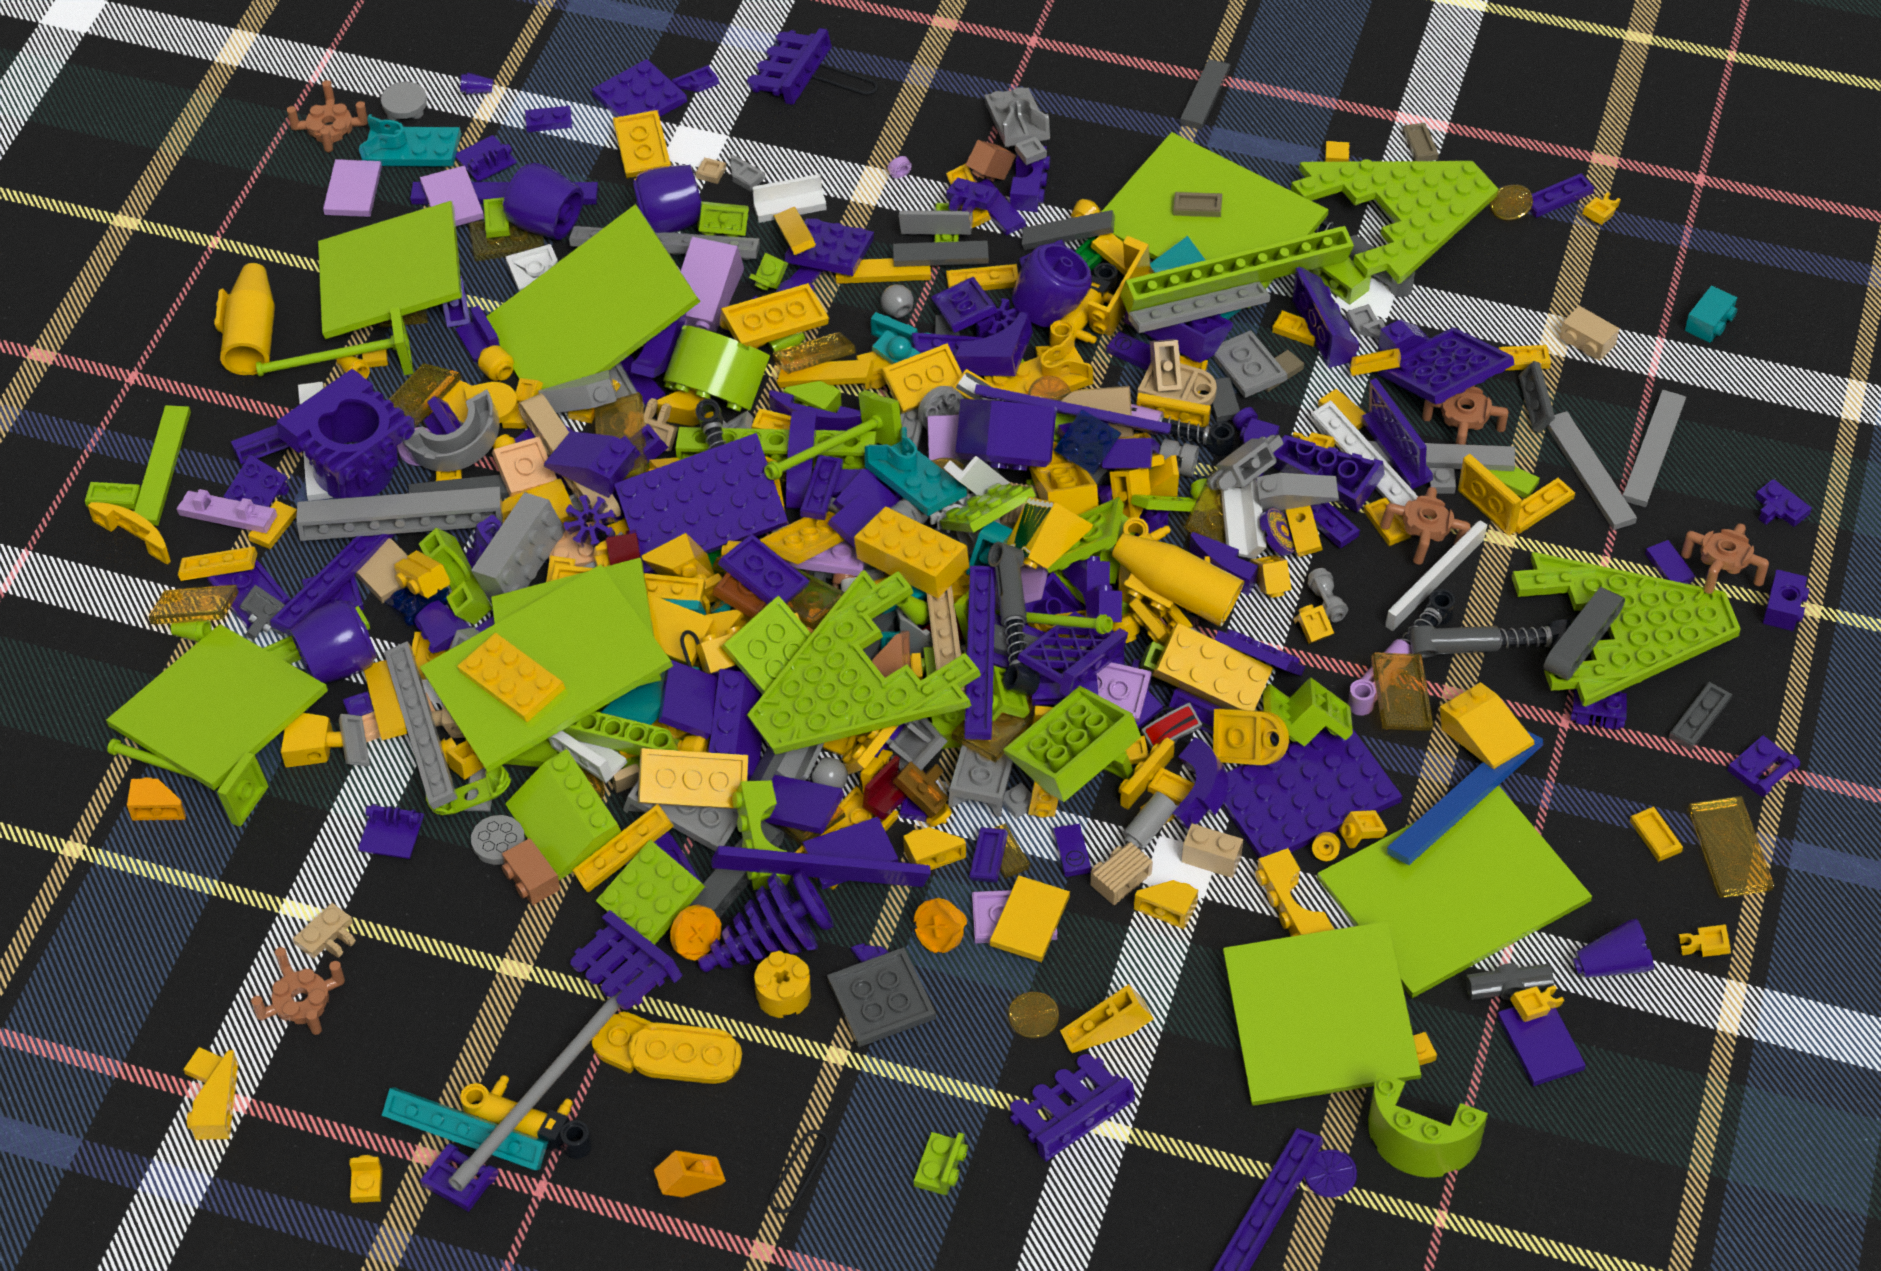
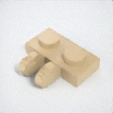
[624,398,678,451]
[293,903,356,959]

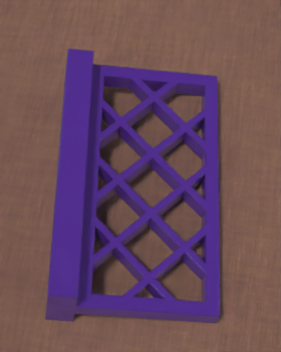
[1361,378,1433,489]
[1017,611,1128,697]

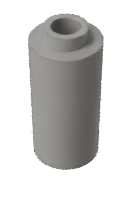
[1123,792,1177,850]

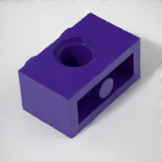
[1763,569,1810,631]

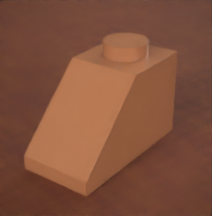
[872,631,911,678]

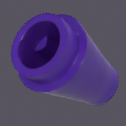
[460,72,493,95]

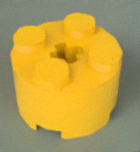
[754,951,811,1018]

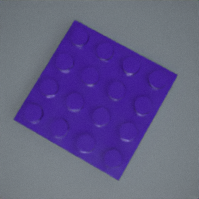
[1377,327,1515,405]

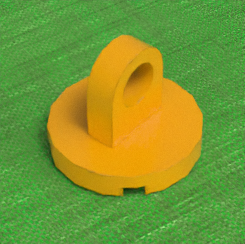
[914,898,967,953]
[670,904,721,960]

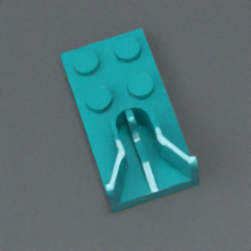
[359,114,461,166]
[865,427,967,516]

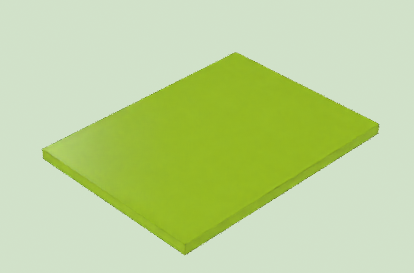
[1102,132,1328,309]
[486,204,701,390]
[420,564,673,773]
[1317,785,1592,998]

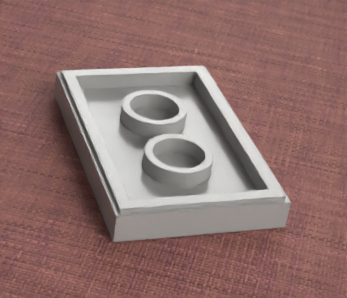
[1212,330,1287,398]

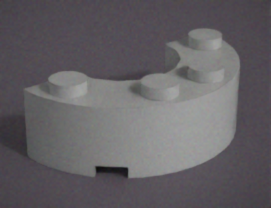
[403,389,499,472]

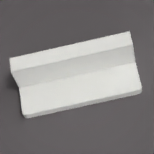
[752,174,827,223]
[944,456,1010,496]
[1221,480,1267,559]
[548,730,627,783]

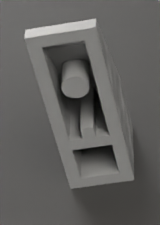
[539,370,617,413]
[1257,473,1339,512]

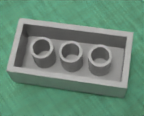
[471,492,565,601]

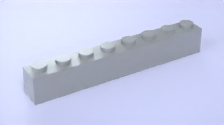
[297,487,503,541]

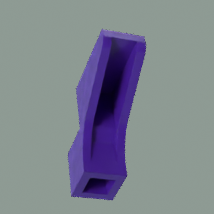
[1062,556,1122,623]

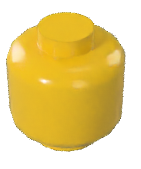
[478,345,514,381]

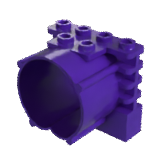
[277,368,415,499]

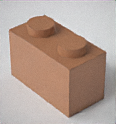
[966,140,1016,181]
[501,838,560,906]

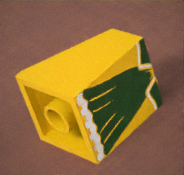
[1006,497,1093,570]

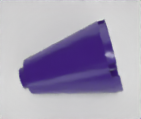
[1572,919,1654,978]

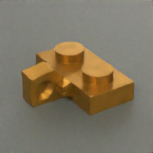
[892,761,949,818]

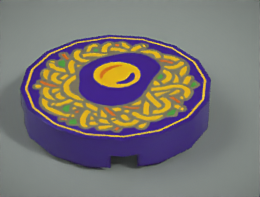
[1260,507,1296,556]

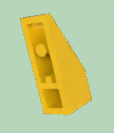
[1060,984,1154,1053]
[187,1050,239,1140]

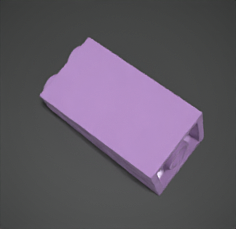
[681,237,744,332]

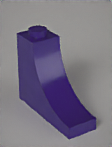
[631,312,687,378]
[954,312,1033,376]

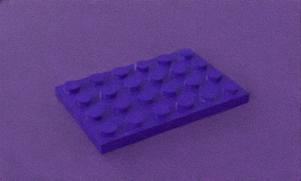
[614,433,789,574]
[1222,728,1402,858]

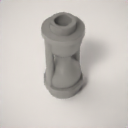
[1308,568,1348,622]

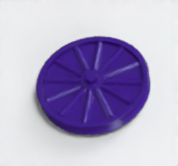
[1305,1149,1357,1198]

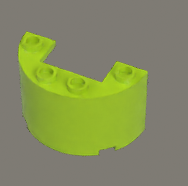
[663,325,770,412]
[1368,1072,1488,1177]

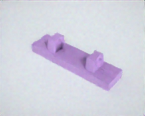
[177,489,277,533]

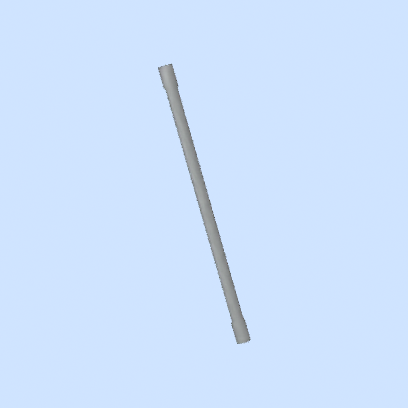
[449,964,651,1191]

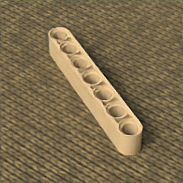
[518,393,621,523]

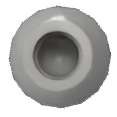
[881,285,914,318]
[811,757,848,788]

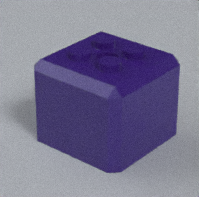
[955,399,1057,471]

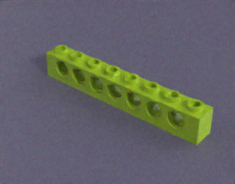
[676,427,877,469]

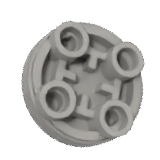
[381,82,427,120]
[918,386,964,430]

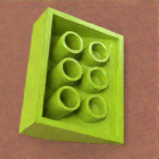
[1003,686,1141,802]
[505,749,621,880]

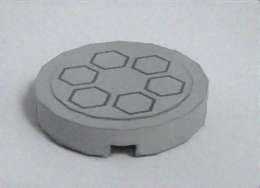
[471,815,525,865]

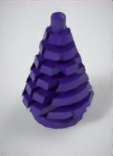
[698,870,834,972]

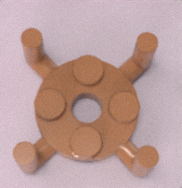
[287,80,368,152]
[1422,385,1509,445]
[1380,487,1470,564]
[1681,523,1769,594]
[251,947,345,1035]

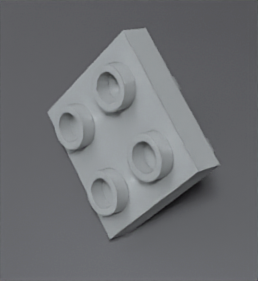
[886,718,947,770]

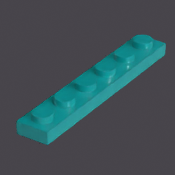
[382,1087,548,1170]

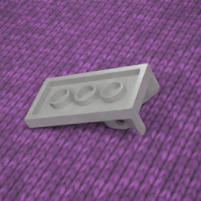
[984,87,1050,147]
[948,717,1024,817]
[623,780,738,851]

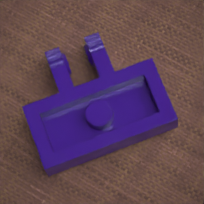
[946,177,999,214]

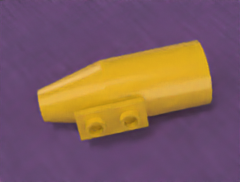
[214,263,275,375]
[1112,533,1244,627]

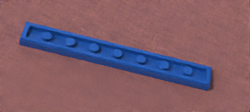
[1387,731,1543,865]

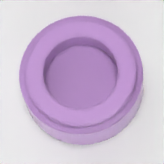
[887,156,912,178]

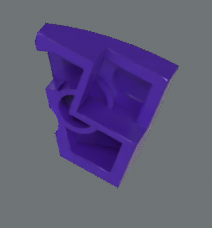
[414,600,473,653]

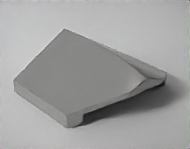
[895,607,933,657]

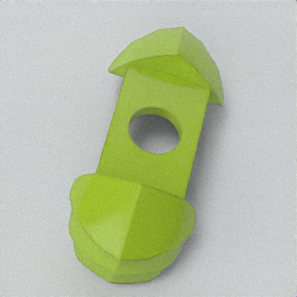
[426,765,511,815]

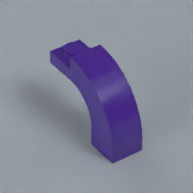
[1173,737,1228,830]

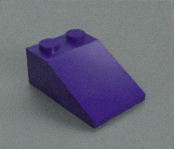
[544,431,636,498]

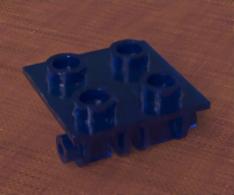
[1054,409,1122,475]
[384,587,450,626]

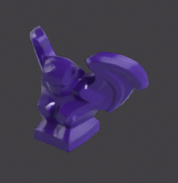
[466,515,502,568]

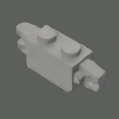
[1207,435,1284,491]

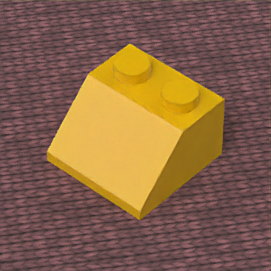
[642,533,715,580]

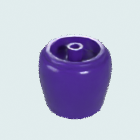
[503,163,584,240]
[633,164,701,233]
[1012,243,1092,328]
[289,600,377,683]

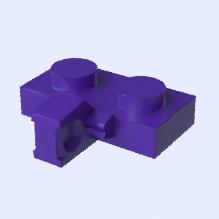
[1755,479,1812,527]

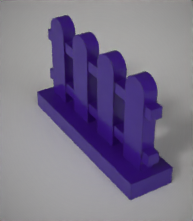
[747,28,832,105]
[571,910,683,1010]
[1010,1054,1135,1162]

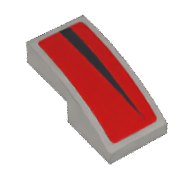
[1141,703,1202,749]

